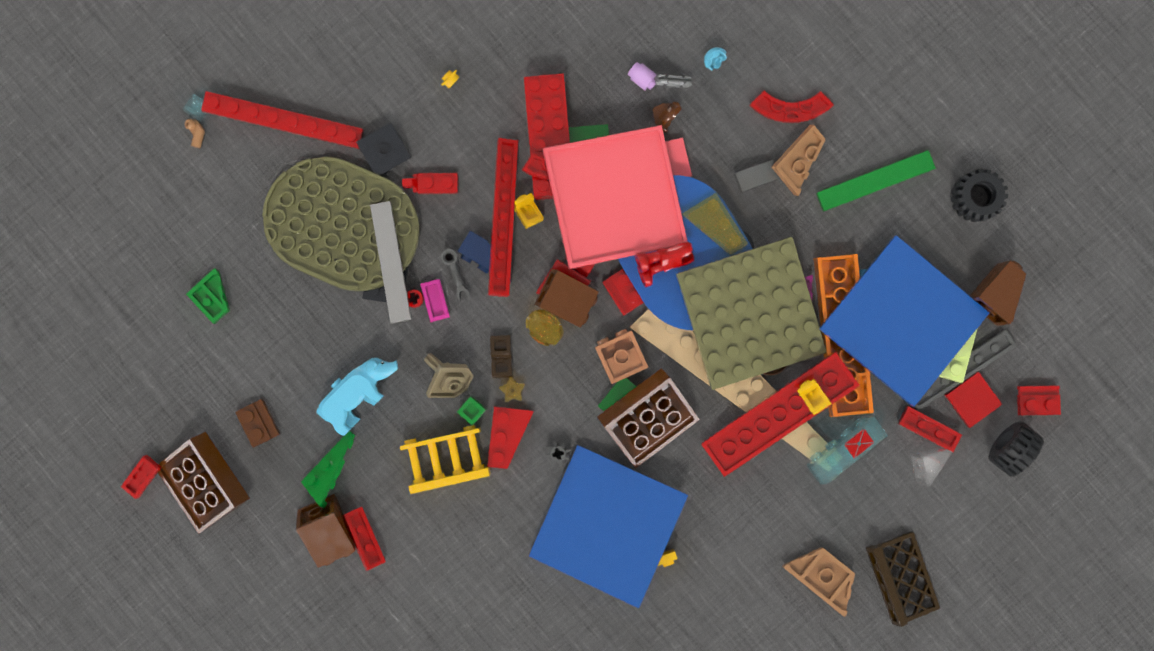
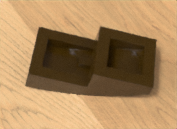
[490,335,512,379]

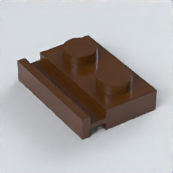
[235,399,280,448]

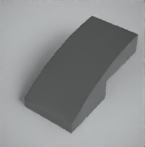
[734,159,780,193]

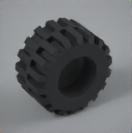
[950,169,1008,222]
[988,421,1044,476]

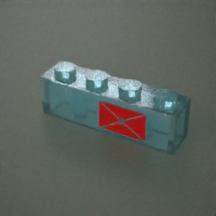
[806,416,888,485]

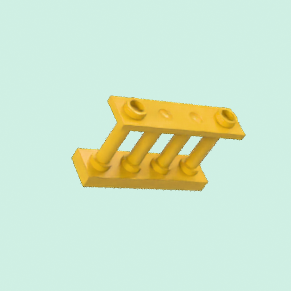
[400,425,491,494]

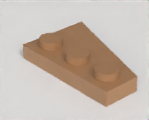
[771,125,826,196]

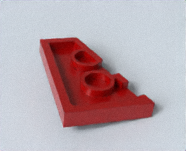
[487,406,534,469]

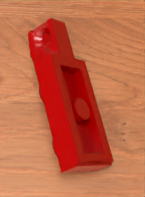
[402,173,458,194]

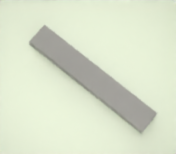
[370,201,412,323]

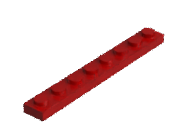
[201,91,364,149]
[488,138,518,297]

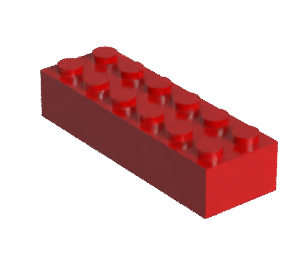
[524,73,570,200]

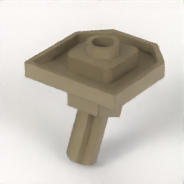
[424,353,474,398]

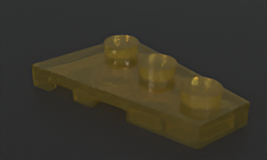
[682,193,748,255]

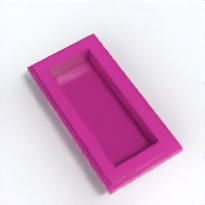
[420,279,450,322]

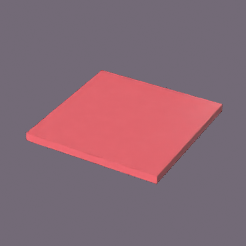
[543,125,688,269]

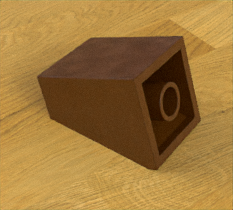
[970,260,1026,326]
[296,494,355,568]

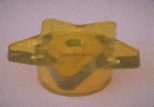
[499,377,525,402]

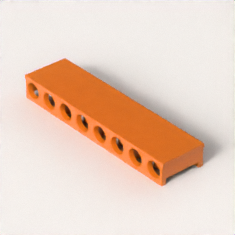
[813,254,874,417]

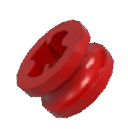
[407,289,424,308]

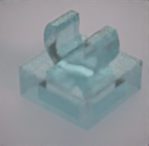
[182,94,207,122]

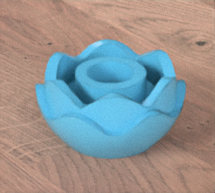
[704,47,727,71]

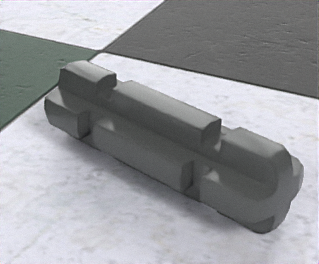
[654,73,692,88]

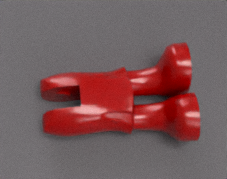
[635,242,694,288]

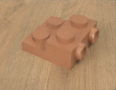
[595,329,649,384]

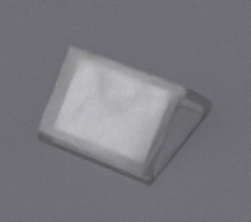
[909,447,952,487]

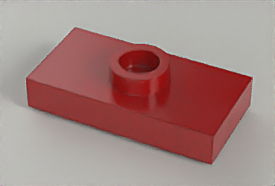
[121,455,162,499]

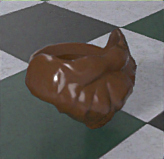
[652,102,682,133]

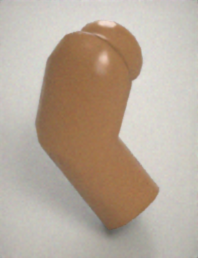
[185,119,205,148]

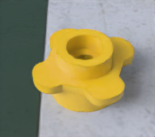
[441,70,459,88]

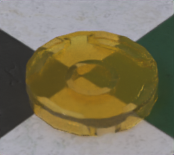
[526,309,563,346]

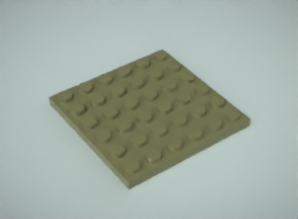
[676,237,826,390]

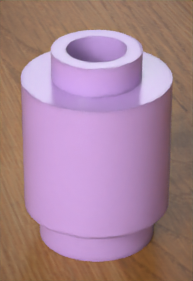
[627,62,657,91]

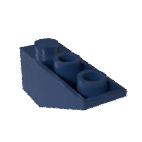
[458,231,512,283]

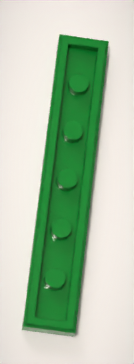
[816,150,936,212]

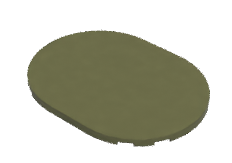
[263,157,420,291]

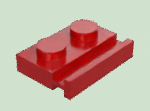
[602,269,644,316]
[1017,386,1061,416]

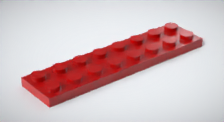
[701,352,860,477]

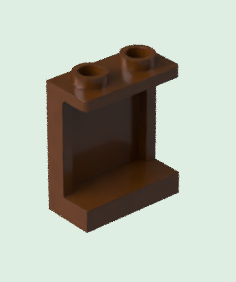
[534,269,599,328]

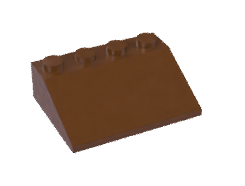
[597,368,700,468]
[158,432,250,534]

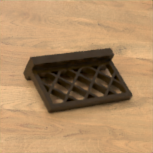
[866,532,941,627]

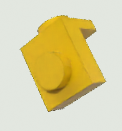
[514,193,544,229]
[797,380,831,415]
[658,549,677,567]

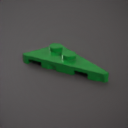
[301,430,356,508]

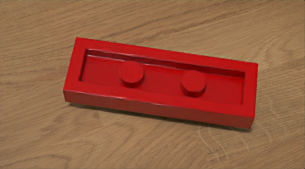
[898,406,962,452]
[342,506,386,571]

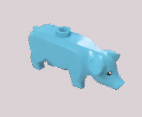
[316,357,398,436]

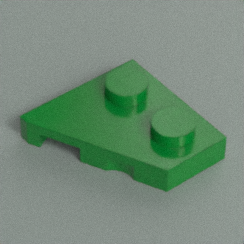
[186,268,230,324]

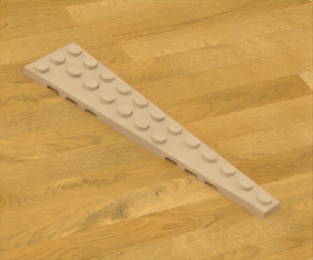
[629,309,842,472]

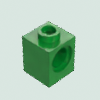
[457,396,487,425]

